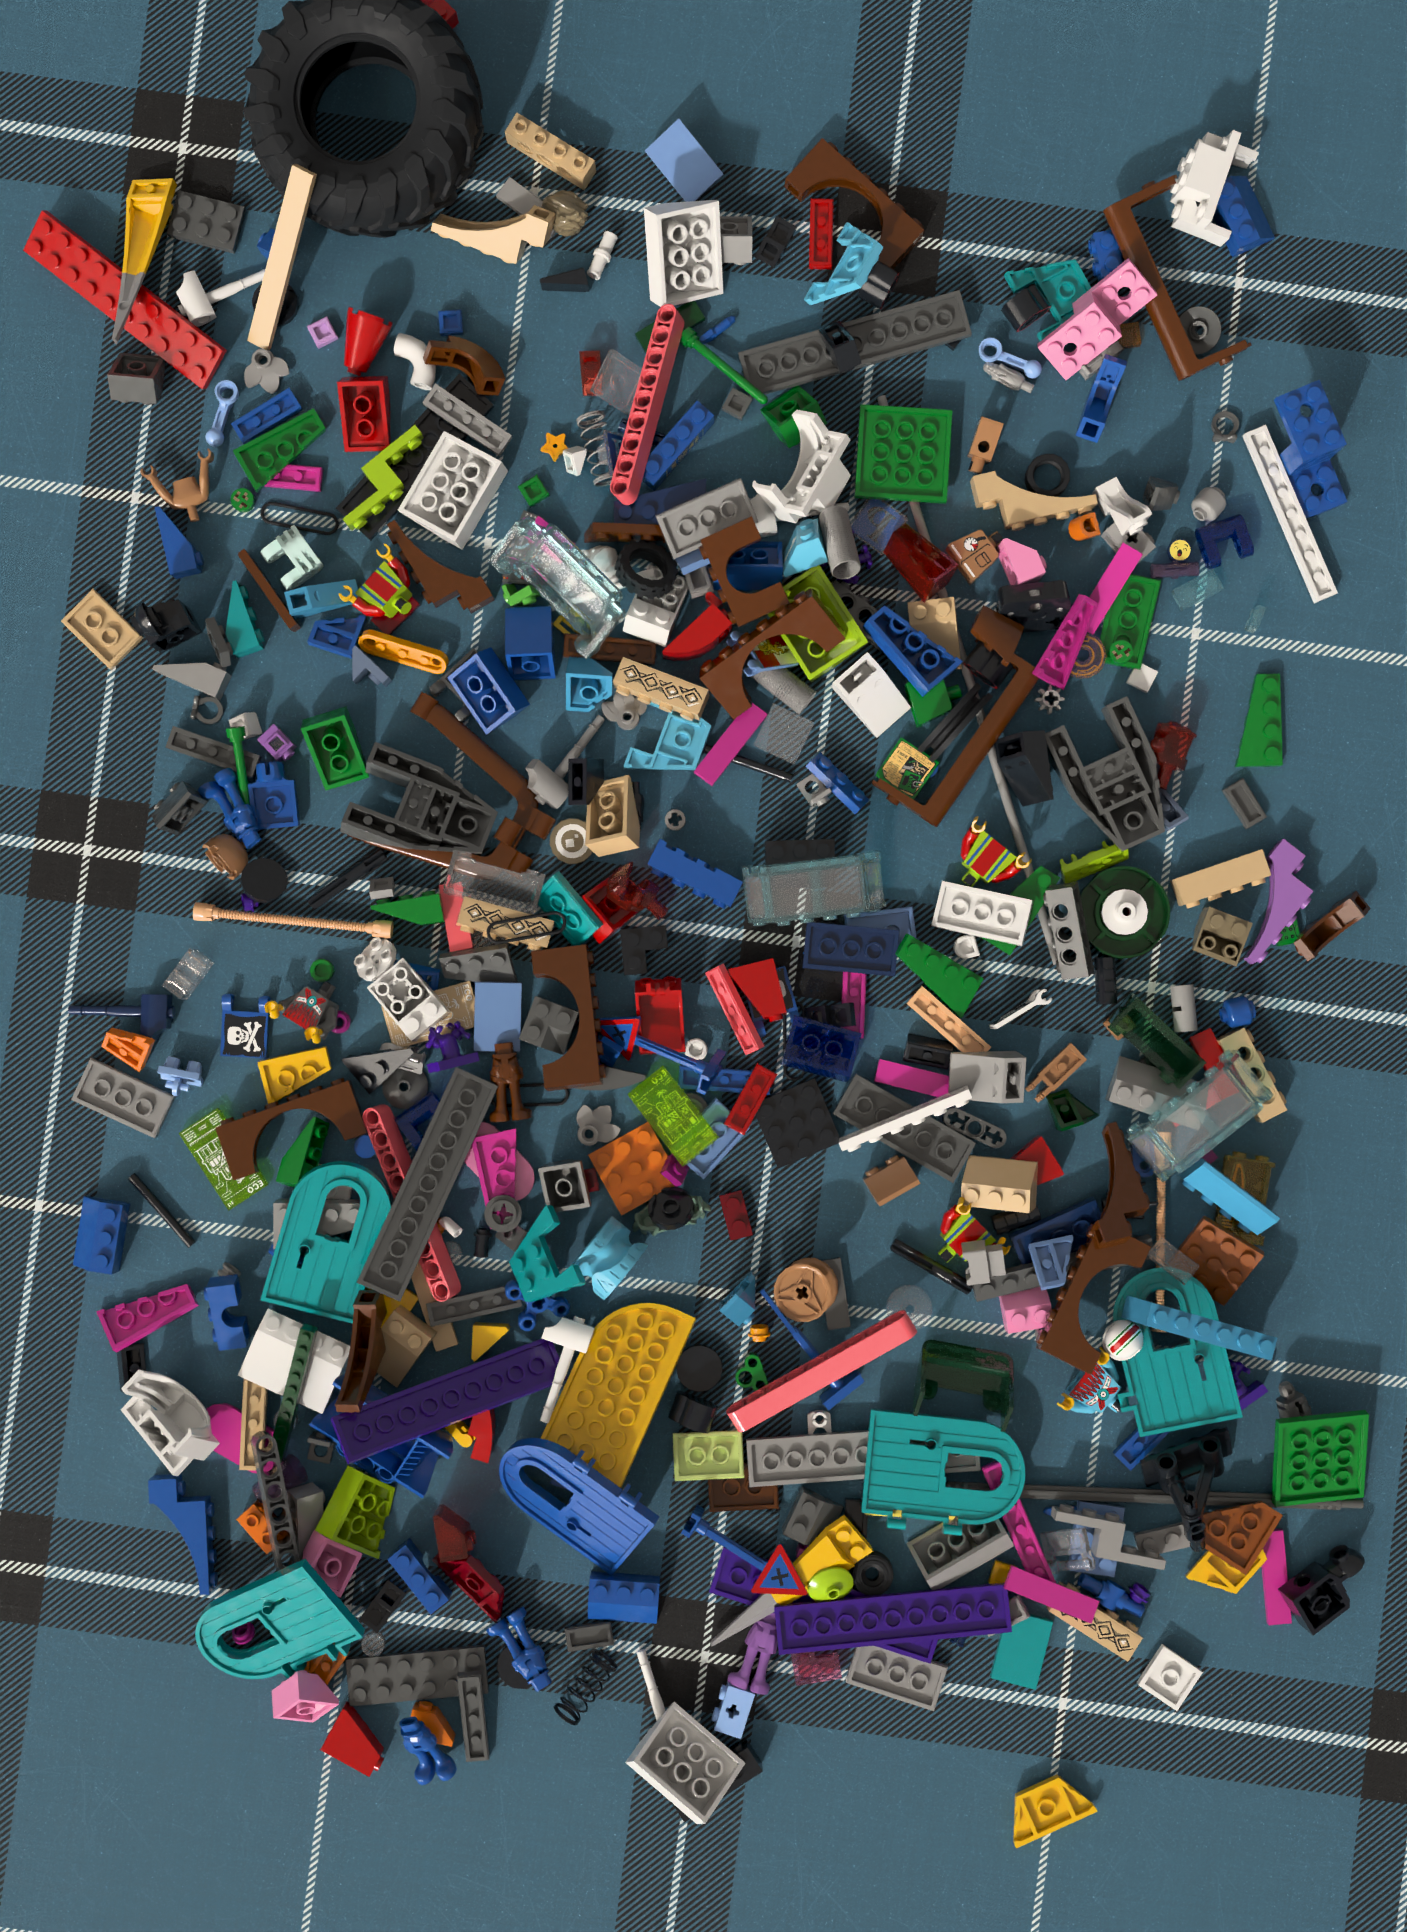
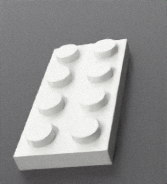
[931,881,1033,946]

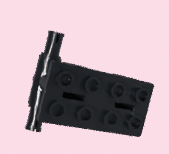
[1140,1427,1232,1552]

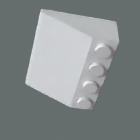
[644,200,723,307]
[398,431,508,550]
[238,1309,350,1414]
[625,1702,745,1824]

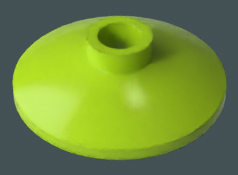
[807,1567,853,1602]

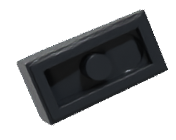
[540,268,589,292]

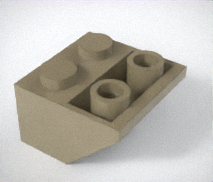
[1192,907,1253,967]

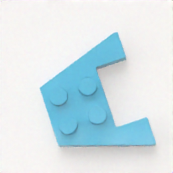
[804,222,883,305]
[624,702,712,770]

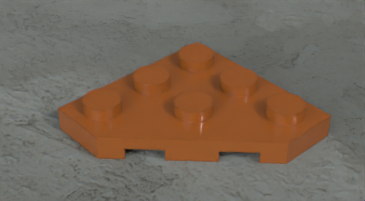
[1184,1501,1283,1575]

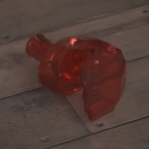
[1150,720,1197,790]
[606,861,668,920]

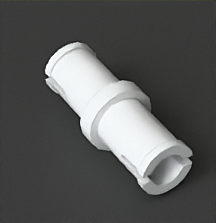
[587,231,618,280]

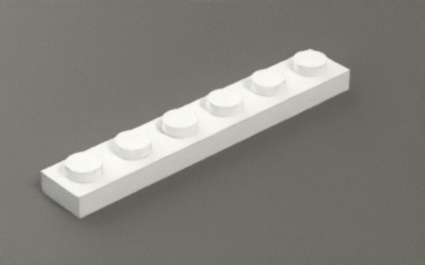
[839,1085,972,1152]

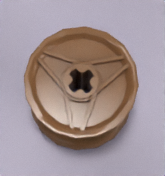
[774,1258,838,1322]

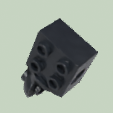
[130,599,202,653]
[1278,1545,1365,1636]

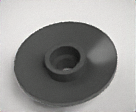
[1179,306,1221,354]
[382,1068,429,1109]

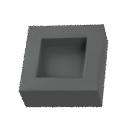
[722,388,753,421]

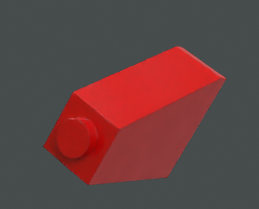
[728,958,787,1022]
[320,1701,384,1777]

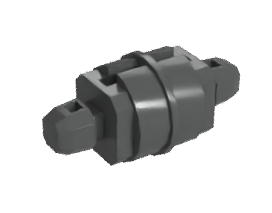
[1276,1381,1312,1418]

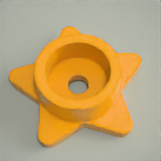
[540,433,568,462]

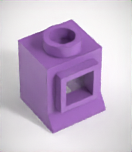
[257,724,297,762]

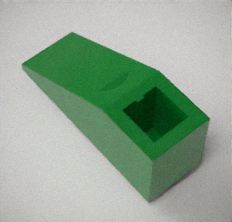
[371,890,445,926]
[276,1117,330,1188]

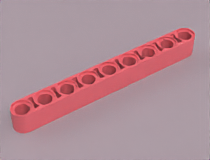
[610,304,684,505]
[362,1104,461,1302]
[726,1310,917,1432]

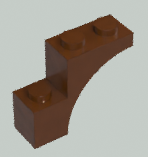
[1293,891,1370,961]

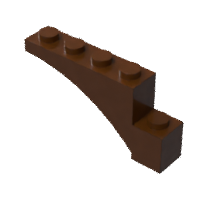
[387,520,495,614]
[1092,1122,1150,1249]
[335,1290,387,1413]

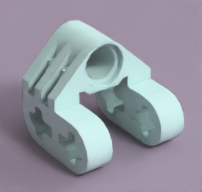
[260,525,324,591]

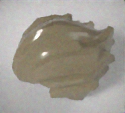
[541,190,588,237]

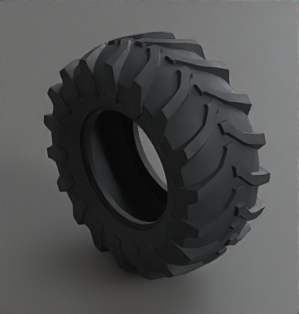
[243,0,484,238]

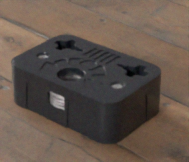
[996,580,1071,633]

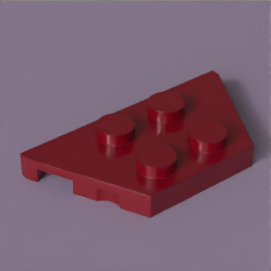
[432,1553,504,1623]

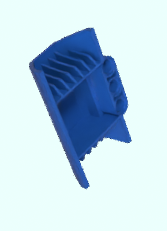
[309,1374,453,1499]

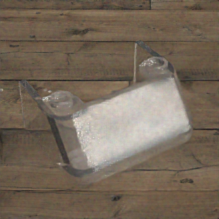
[443,850,545,915]

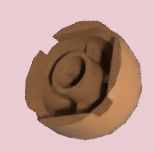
[202,834,248,880]

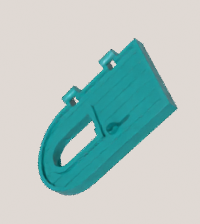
[260,1161,392,1324]
[1113,1268,1243,1437]
[861,1408,1025,1536]
[195,1559,365,1679]

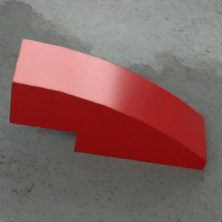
[468,1408,496,1463]

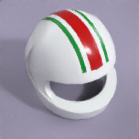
[1102,1320,1144,1361]

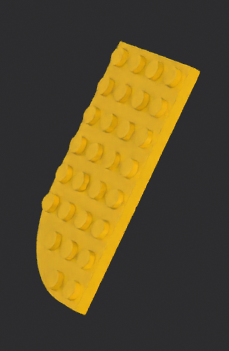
[541,1303,696,1488]

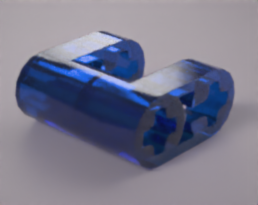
[1195,514,1254,570]
[394,1091,440,1151]

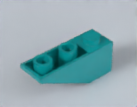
[225,580,265,658]

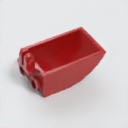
[662,592,732,661]
[635,976,686,1055]

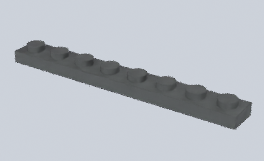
[972,1234,1155,1302]

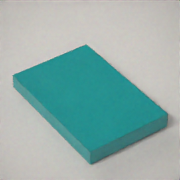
[532,871,603,946]
[990,1614,1053,1690]

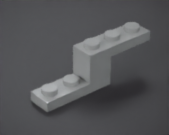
[1051,1504,1166,1570]

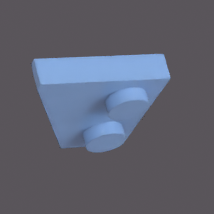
[1028,1235,1073,1291]

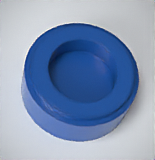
[354,1135,376,1158]

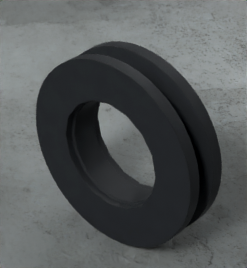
[917,683,993,763]

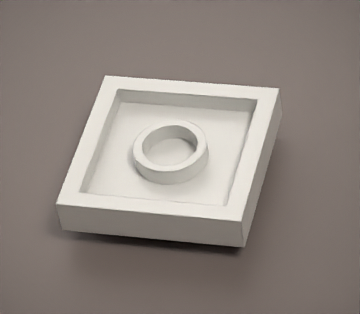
[1137,1644,1203,1711]

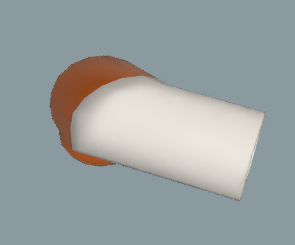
[436,1217,463,1238]

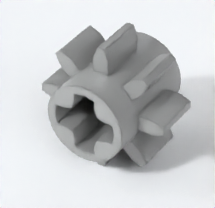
[1034,685,1065,715]

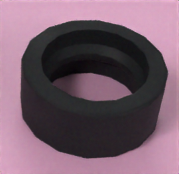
[1025,454,1070,497]

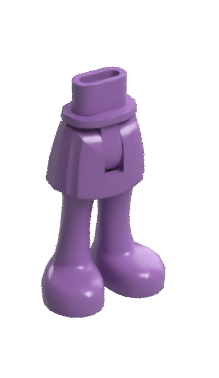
[727,1613,778,1695]

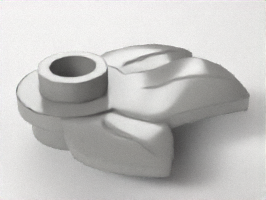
[244,348,289,394]
[601,692,647,730]
[576,1105,621,1146]

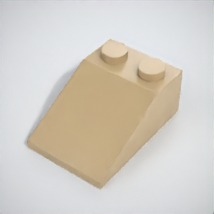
[907,597,962,670]
[585,775,640,857]
[377,1305,437,1387]

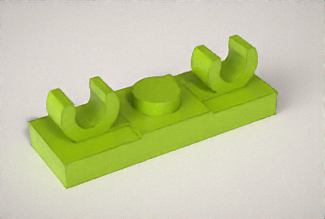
[1060,841,1129,883]

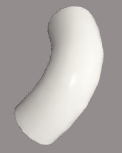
[394,333,436,390]

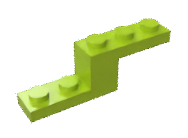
[343,425,423,531]

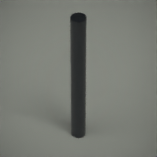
[703,744,793,783]
[128,1173,196,1248]

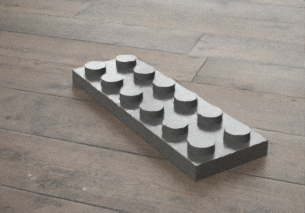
[832,1074,976,1183]
[345,1644,489,1706]

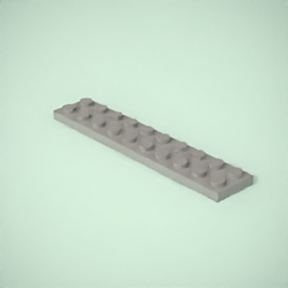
[746,1430,981,1487]

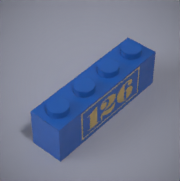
[642,401,714,491]

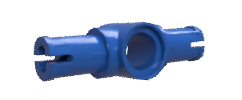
[1077,1573,1145,1618]

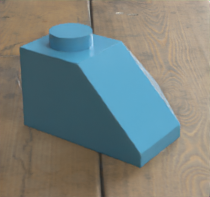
[566,657,613,712]
[719,1271,755,1326]

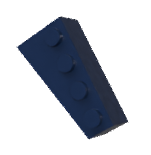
[614,478,706,525]

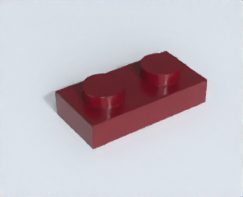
[719,1190,753,1241]

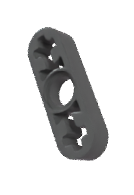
[942,1107,1007,1148]

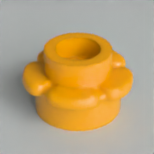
[748,1324,771,1342]

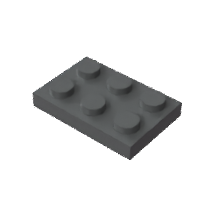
[167,190,246,254]

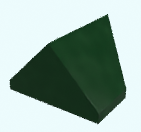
[1046,1089,1100,1131]

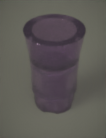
[252,1454,308,1503]

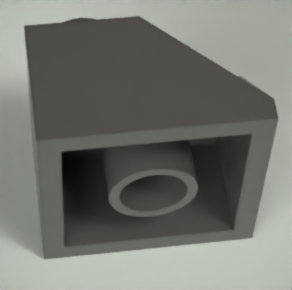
[519,996,579,1055]

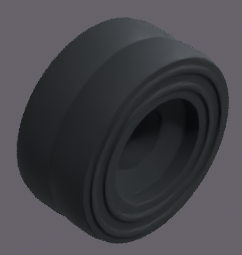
[851,1550,894,1596]

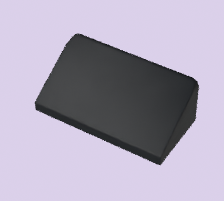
[903,1033,953,1070]
[117,1343,146,1393]

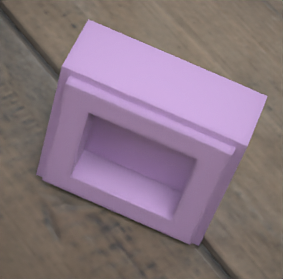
[307,316,339,349]

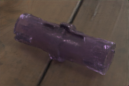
[1150,561,1199,579]

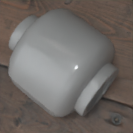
[1191,487,1226,522]

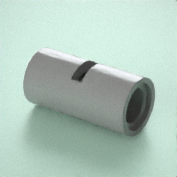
[1170,984,1198,1032]

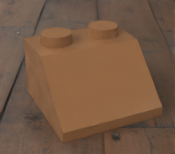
[862,1155,921,1206]

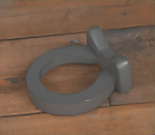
[1211,411,1239,443]
[190,696,224,724]

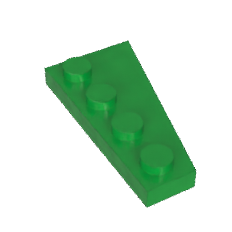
[233,408,326,493]
[1235,674,1283,767]
[981,866,1060,956]
[895,934,984,1019]

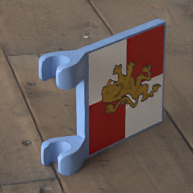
[726,631,799,677]

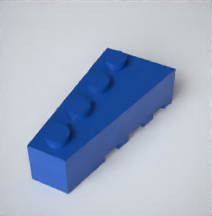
[862,605,963,697]
[647,839,743,909]

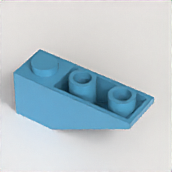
[284,579,358,620]

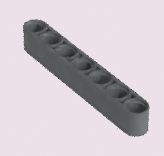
[251,1431,300,1571]

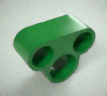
[735,1352,768,1391]

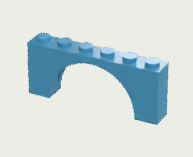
[1121,1295,1277,1361]

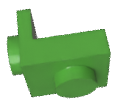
[501,584,542,607]

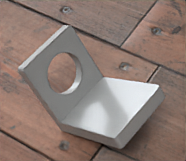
[796,773,832,807]

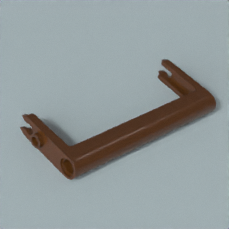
[1103,175,1252,381]
[872,638,1040,827]

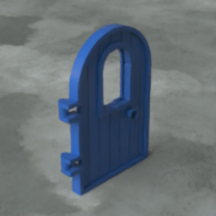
[499,1438,659,1576]

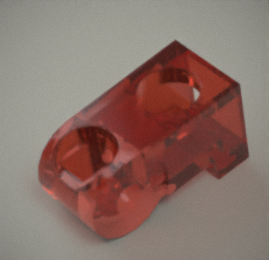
[579,350,602,396]

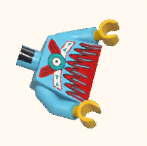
[1057,1347,1121,1414]

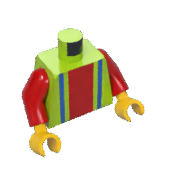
[339,544,412,618]
[960,816,1032,887]
[938,1197,1011,1263]

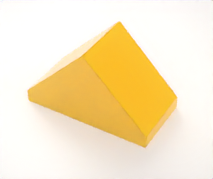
[471,1322,511,1362]

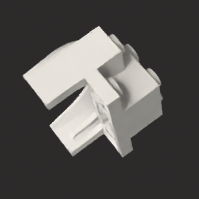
[1170,130,1258,247]
[752,410,851,523]
[121,1370,220,1476]

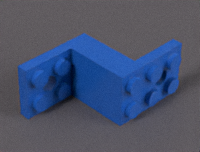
[1274,380,1348,519]

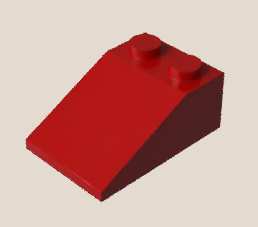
[337,376,391,452]

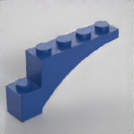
[148,1474,218,1595]

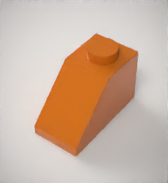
[411,1701,456,1747]

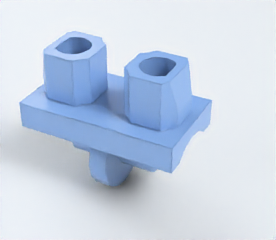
[157,1056,204,1096]

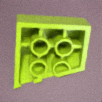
[315,1465,395,1559]

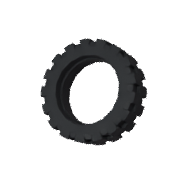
[614,540,678,599]

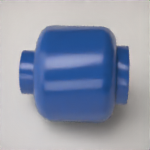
[1219,996,1256,1028]

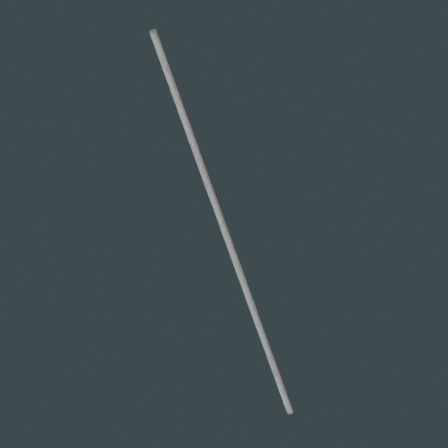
[877,395,1058,965]

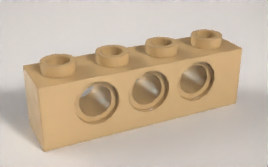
[505,113,596,190]
[1217,1027,1287,1123]

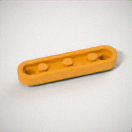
[358,629,449,674]

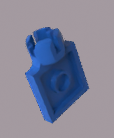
[248,761,300,830]

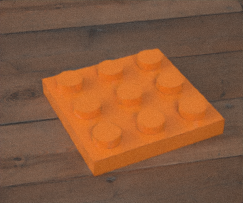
[588,1121,675,1216]

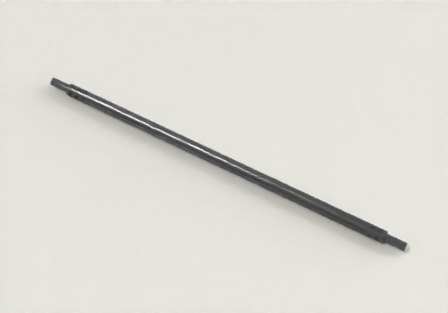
[945,1481,1364,1510]

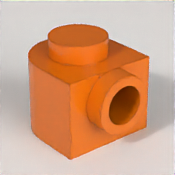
[1068,512,1101,541]

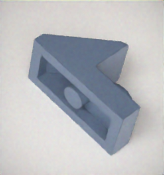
[352,645,392,687]
[1159,788,1189,831]

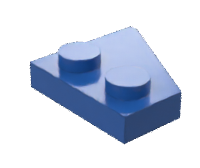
[307,615,367,659]

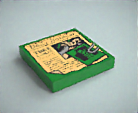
[875,737,940,800]

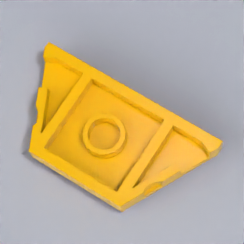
[1185,1549,1267,1594]
[1013,1774,1098,1848]

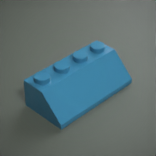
[1179,1154,1280,1235]

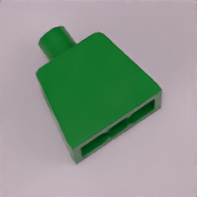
[904,680,962,728]

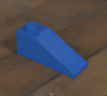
[155,506,204,579]

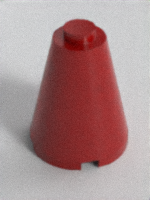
[344,307,393,376]

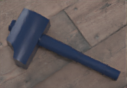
[68,994,175,1040]

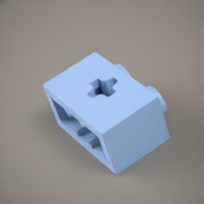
[711,1681,755,1739]

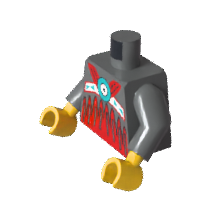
[264,981,339,1044]

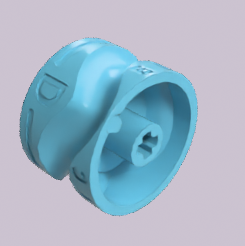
[571,1216,648,1300]

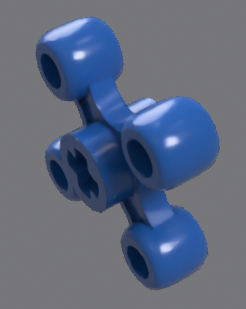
[505,1280,570,1331]

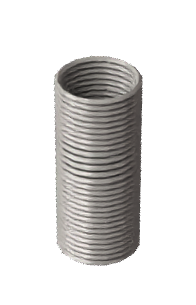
[819,506,861,579]
[748,666,817,715]

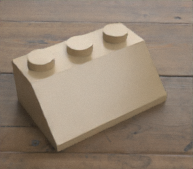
[961,1155,1038,1213]

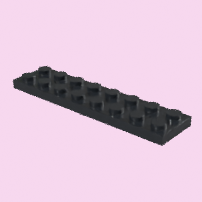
[336,373,494,541]

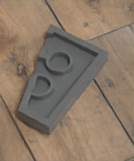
[439,943,518,982]

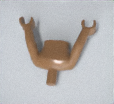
[140,448,214,522]

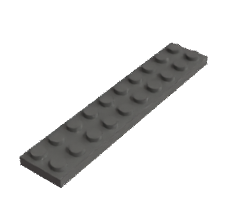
[738,290,972,398]
[357,1067,498,1301]

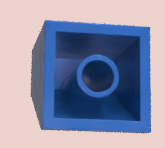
[505,606,556,680]

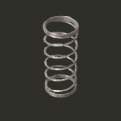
[576,410,614,487]

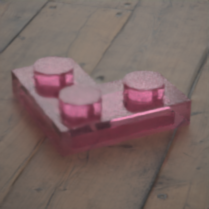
[791,1652,842,1686]

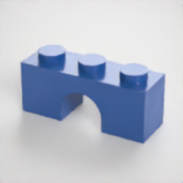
[204,1274,251,1351]
[387,1538,452,1615]

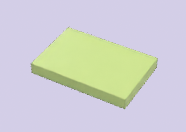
[673,1430,744,1481]

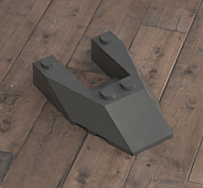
[1045,696,1165,851]
[340,742,498,854]

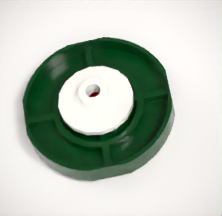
[1080,866,1170,959]

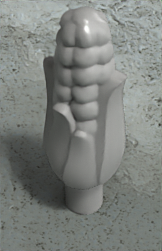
[983,362,1035,393]

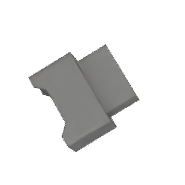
[961,1240,1006,1285]

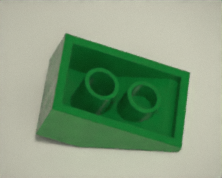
[300,706,369,791]

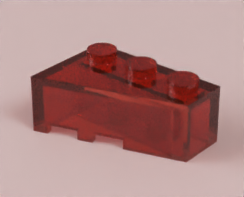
[883,523,959,603]

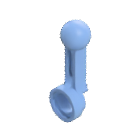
[979,338,1042,379]
[205,380,239,447]

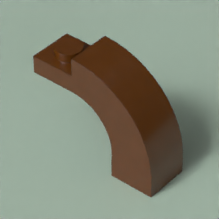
[423,336,505,396]

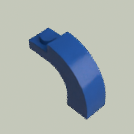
[1076,354,1127,443]

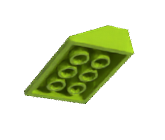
[768,565,868,682]

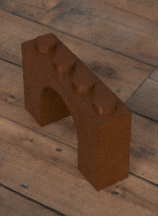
[698,516,790,627]

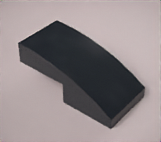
[754,216,797,268]
[805,1003,856,1031]
[359,1580,406,1634]

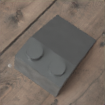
[152,781,208,835]

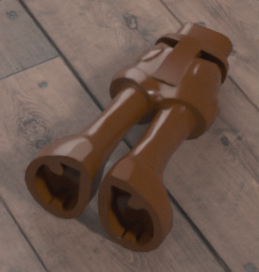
[489,1042,533,1122]

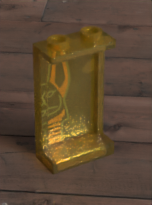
[1214,1151,1276,1246]

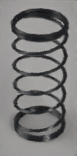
[554,1650,618,1725]

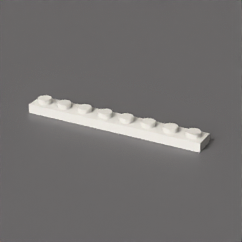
[1243,425,1338,603]

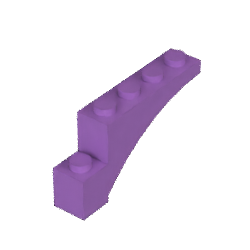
[1243,839,1313,965]

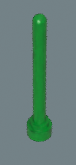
[680,327,768,404]
[226,726,250,805]

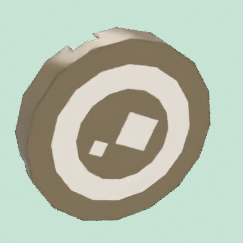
[550,818,593,864]

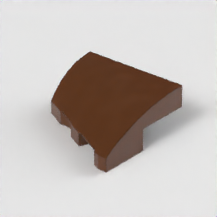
[970,605,1024,667]

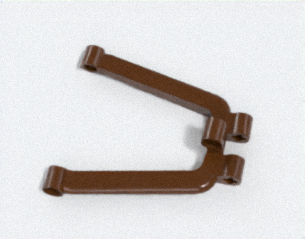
[349,692,556,880]

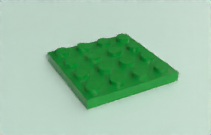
[854,404,952,504]
[1272,1410,1369,1507]

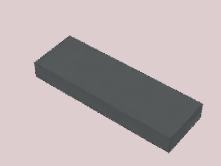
[821,1257,851,1330]

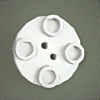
[354,937,397,981]

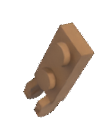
[1025,1043,1087,1102]

